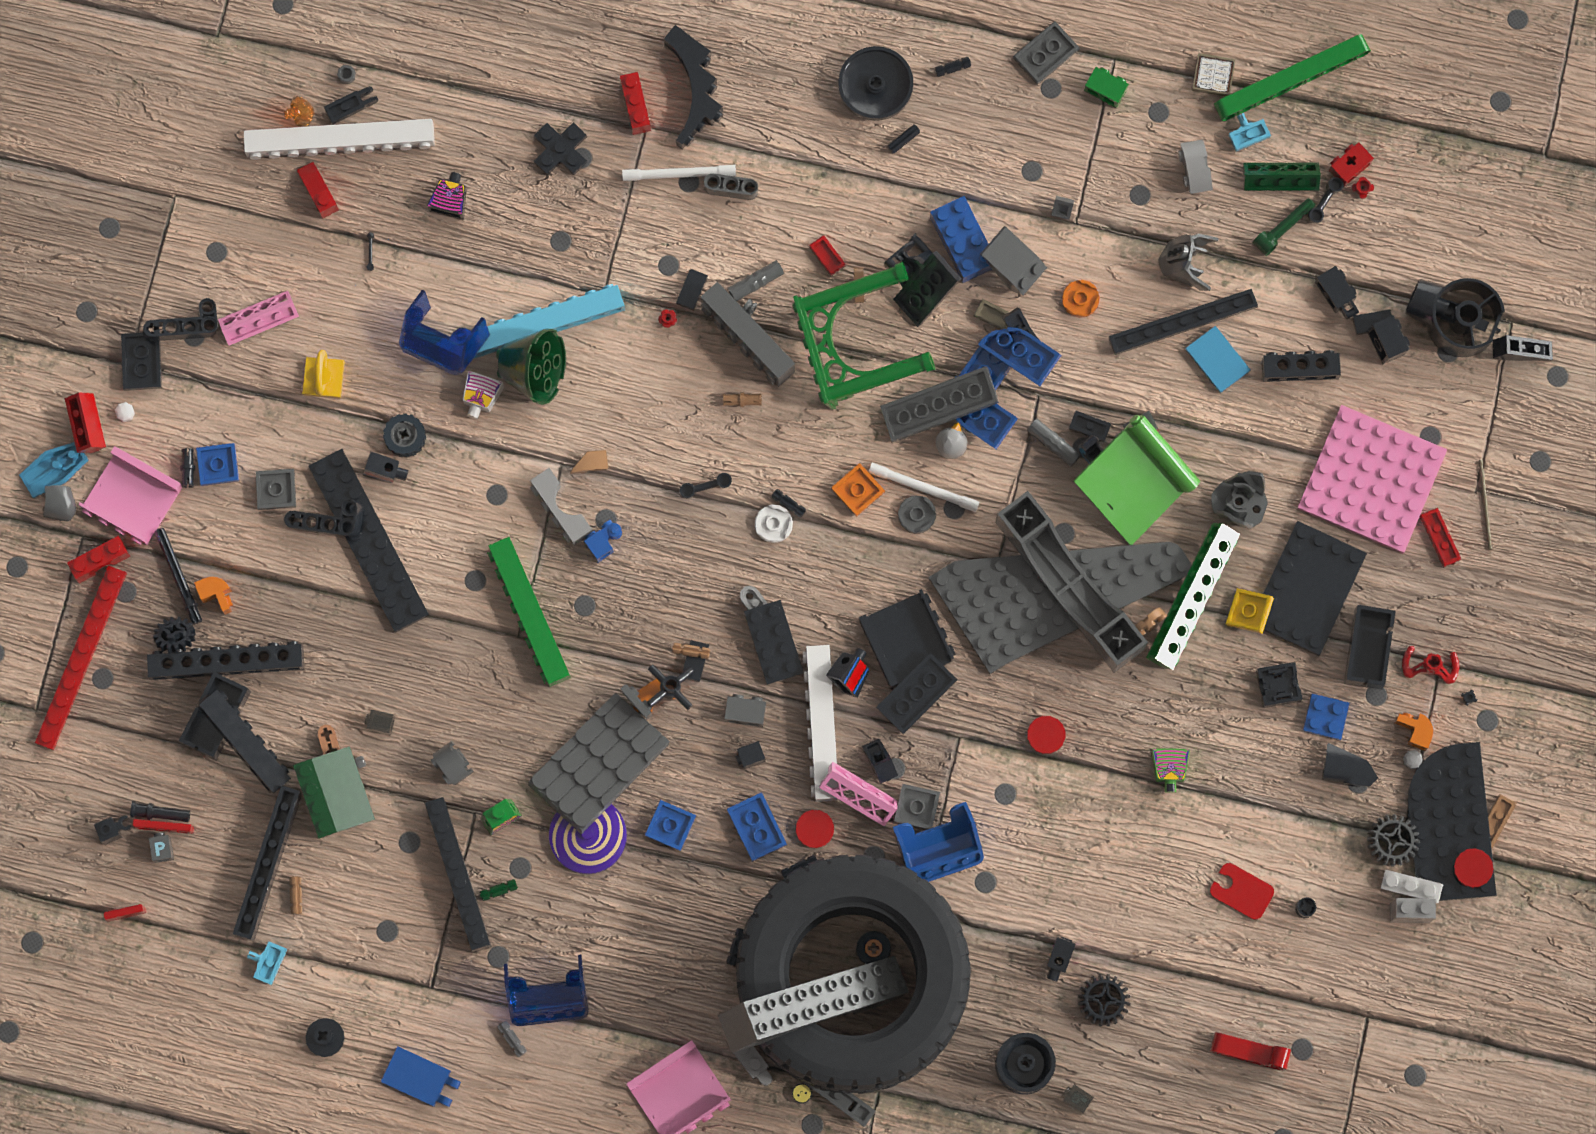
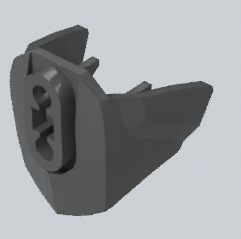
[1158,234,1219,291]
[1211,471,1268,529]

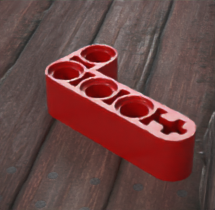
[1210,1032,1291,1071]

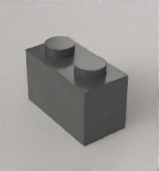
[725,694,766,727]

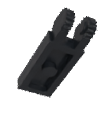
[324,86,378,125]

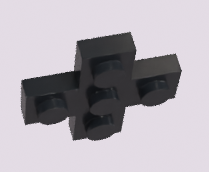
[534,122,587,176]

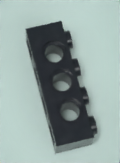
[1262,350,1341,382]

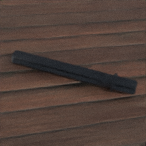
[155,528,202,625]

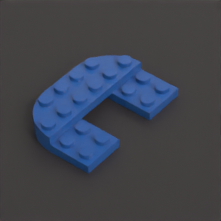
[955,327,1062,450]

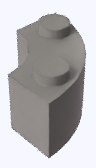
[1178,139,1213,194]

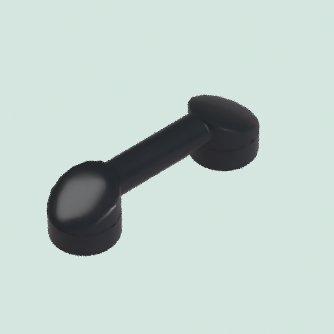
[1308,177,1344,224]
[680,473,732,499]

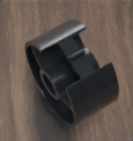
[1405,278,1505,357]

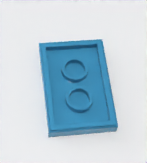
[1185,326,1251,394]

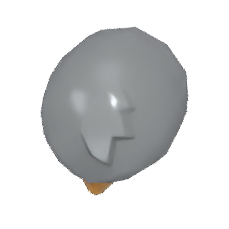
[936,423,968,459]

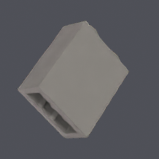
[1390,898,1436,924]

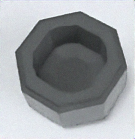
[337,65,356,84]

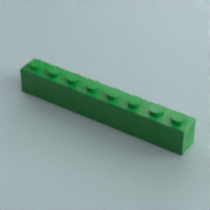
[487,537,571,687]

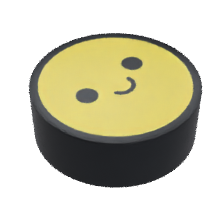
[792,1084,812,1104]

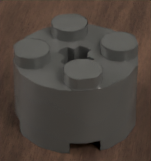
[431,741,474,785]

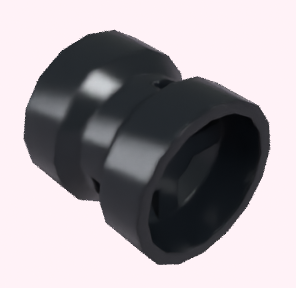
[1295,897,1317,919]

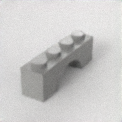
[530,468,593,546]

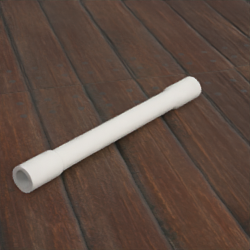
[622,165,736,181]
[869,462,980,512]

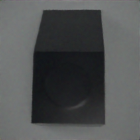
[862,738,898,784]

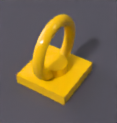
[302,350,345,398]

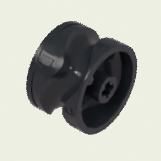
[995,1033,1056,1095]

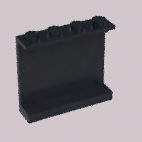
[859,589,956,690]

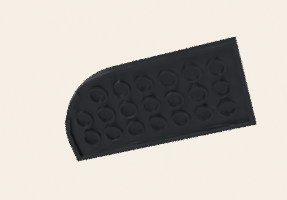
[1407,742,1497,901]

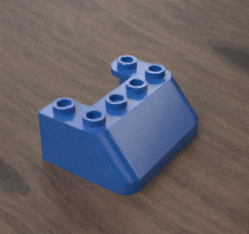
[893,802,984,882]

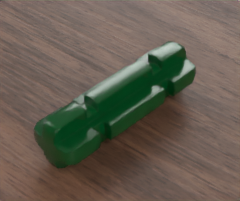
[480,879,518,901]

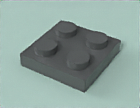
[256,469,297,510]
[894,784,940,830]

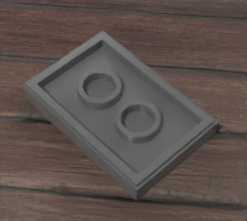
[1013,21,1080,85]

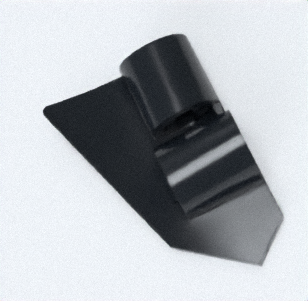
[1322,743,1378,787]

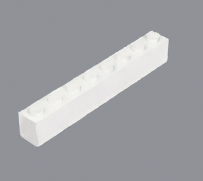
[803,645,839,802]

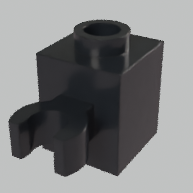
[94,816,133,845]

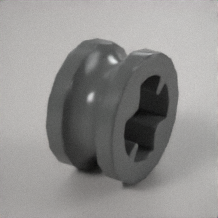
[743,299,758,316]

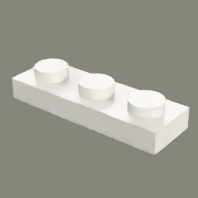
[1381,870,1443,903]

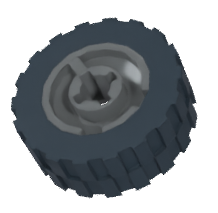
[383,414,426,458]

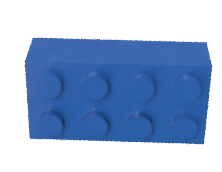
[930,196,993,283]

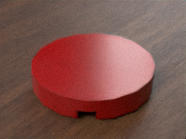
[1027,716,1066,754]
[796,810,834,848]
[1454,849,1494,888]

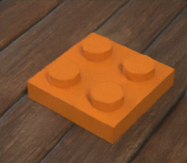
[831,463,885,517]

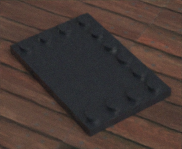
[1263,521,1367,656]

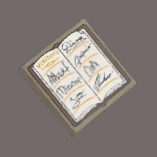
[1192,53,1236,96]

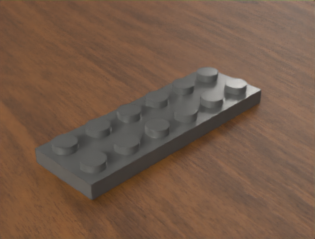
[880,366,999,442]

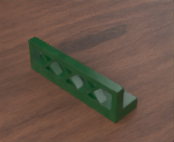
[1243,162,1321,191]

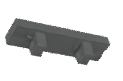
[804,1082,876,1127]

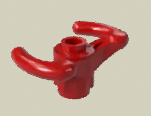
[1402,646,1459,684]

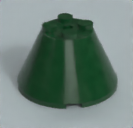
[496,328,566,405]

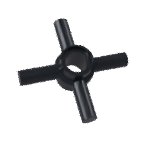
[647,664,694,710]

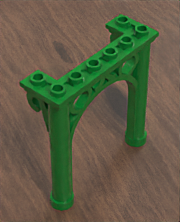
[792,262,935,410]

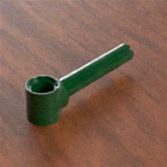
[1252,198,1315,256]

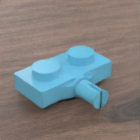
[1228,113,1271,152]
[247,941,287,985]

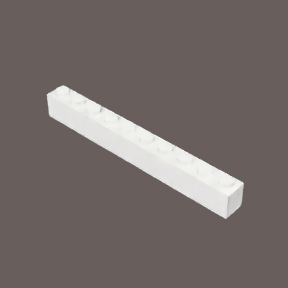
[244,119,435,160]

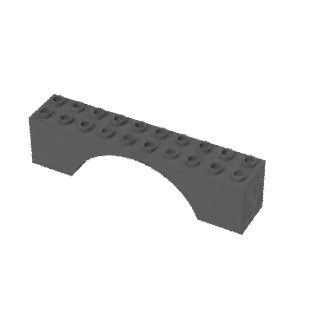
[995,491,1148,673]
[718,956,909,1053]

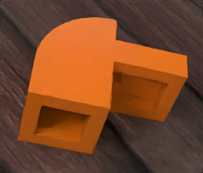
[194,577,233,615]
[1394,712,1433,751]

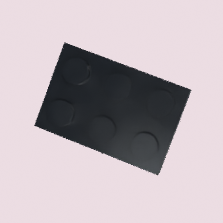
[121,332,162,391]

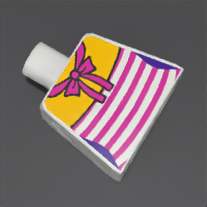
[463,371,504,419]

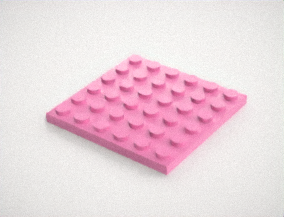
[1297,405,1447,554]

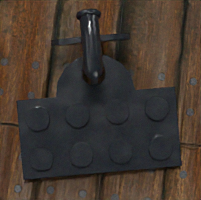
[884,233,961,327]

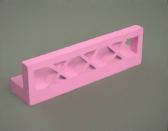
[218,291,299,345]
[819,762,897,826]

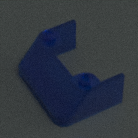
[399,290,490,375]
[504,954,589,1026]

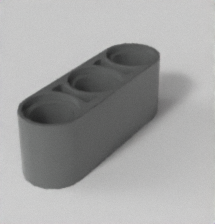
[704,173,758,200]

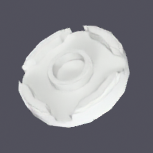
[755,505,793,543]

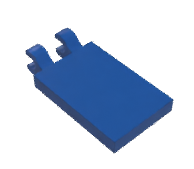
[381,1046,461,1107]

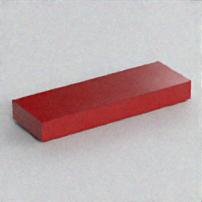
[1420,507,1462,568]
[133,819,194,834]

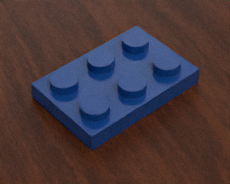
[727,792,787,862]

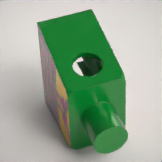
[481,799,522,835]

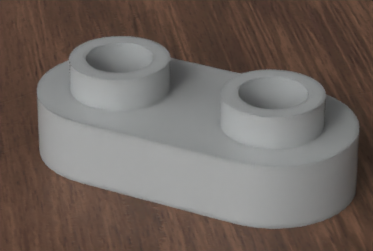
[740,586,768,610]

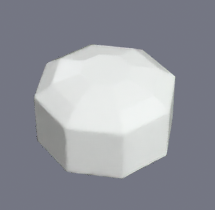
[115,402,135,422]

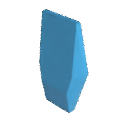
[19,442,89,498]

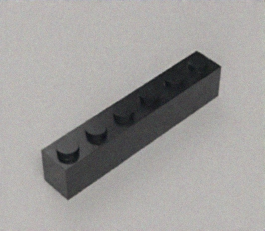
[195,689,291,794]

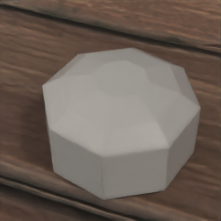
[1403,750,1423,769]

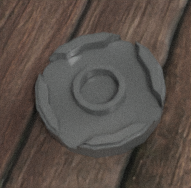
[898,495,936,534]

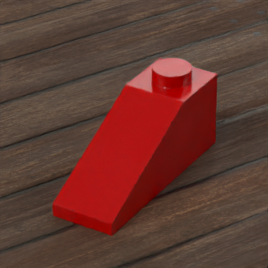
[297,162,339,219]

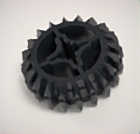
[1078,974,1131,1027]

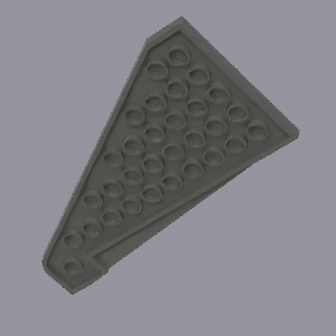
[929,542,1192,674]

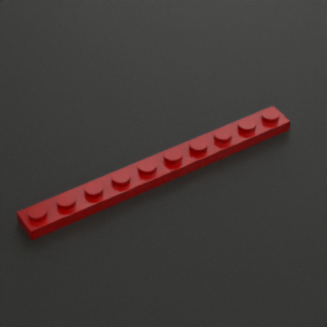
[35,565,127,751]

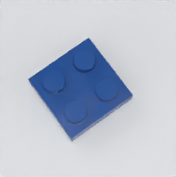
[196,443,239,486]
[1303,693,1349,741]
[645,800,696,851]

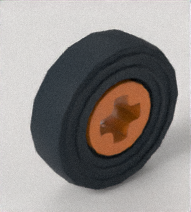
[856,931,891,964]

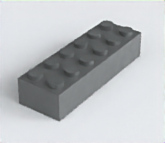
[701,282,795,387]

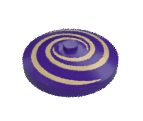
[549,804,627,874]

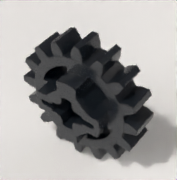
[153,616,196,654]

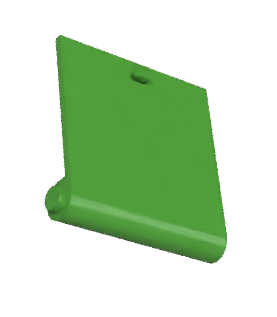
[1073,415,1200,545]

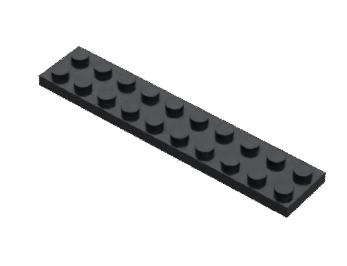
[308,449,429,633]

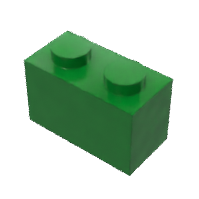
[1084,67,1129,108]

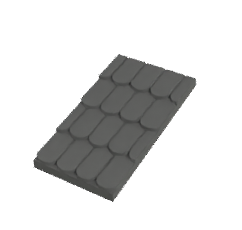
[528,693,670,834]

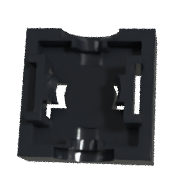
[1256,662,1303,708]

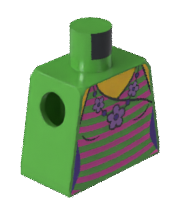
[1151,748,1190,793]

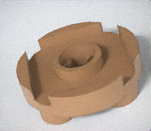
[1135,607,1167,636]

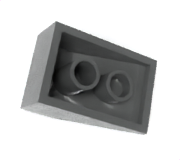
[980,226,1047,296]

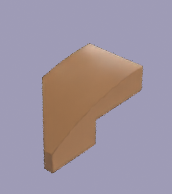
[570,450,608,474]

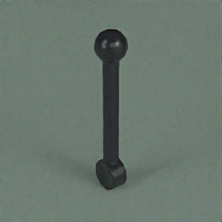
[366,232,374,271]

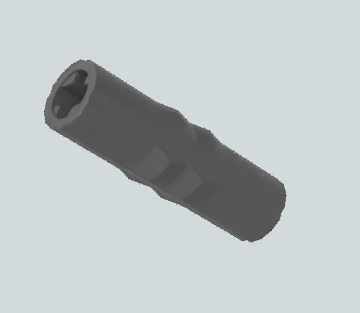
[727,260,784,301]
[1027,419,1081,467]

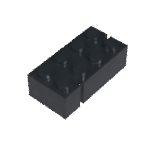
[1344,605,1396,690]
[179,672,251,761]

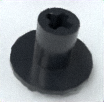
[305,1018,345,1057]

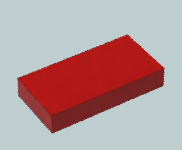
[809,235,846,277]
[104,904,146,922]

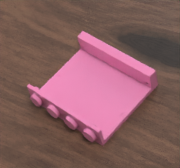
[79,446,182,545]
[627,1040,731,1134]

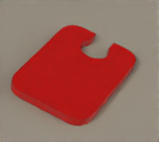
[1210,863,1274,920]

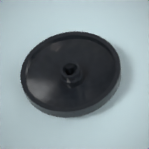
[838,46,913,121]

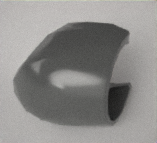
[43,485,76,521]

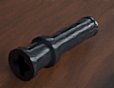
[130,800,191,823]

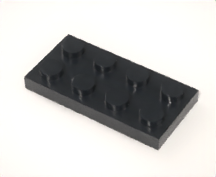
[744,600,804,685]
[876,653,958,734]

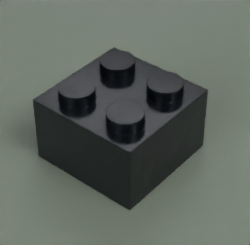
[1367,315,1410,365]

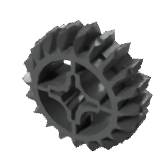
[1367,814,1420,867]

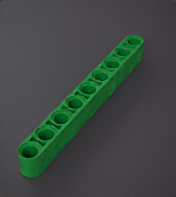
[1213,34,1371,122]

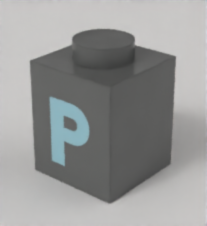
[149,832,174,863]

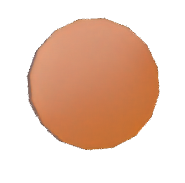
[1062,280,1100,318]

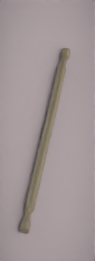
[1479,460,1492,550]

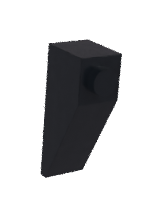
[1492,335,1553,361]

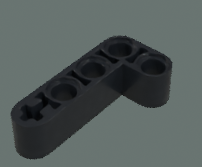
[142,298,218,341]
[284,499,363,537]

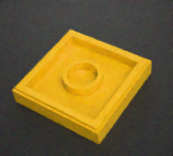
[1225,588,1274,634]

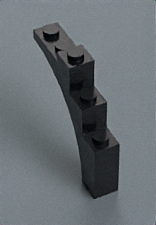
[664,25,724,150]

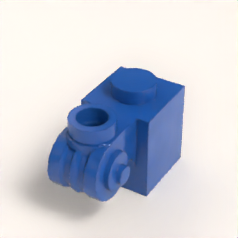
[584,520,622,563]

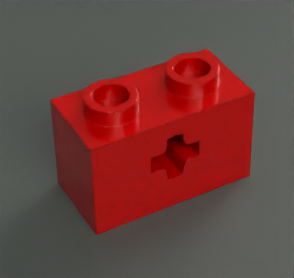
[1329,142,1374,187]

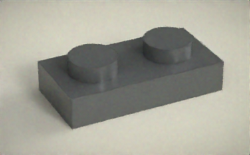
[621,684,652,720]

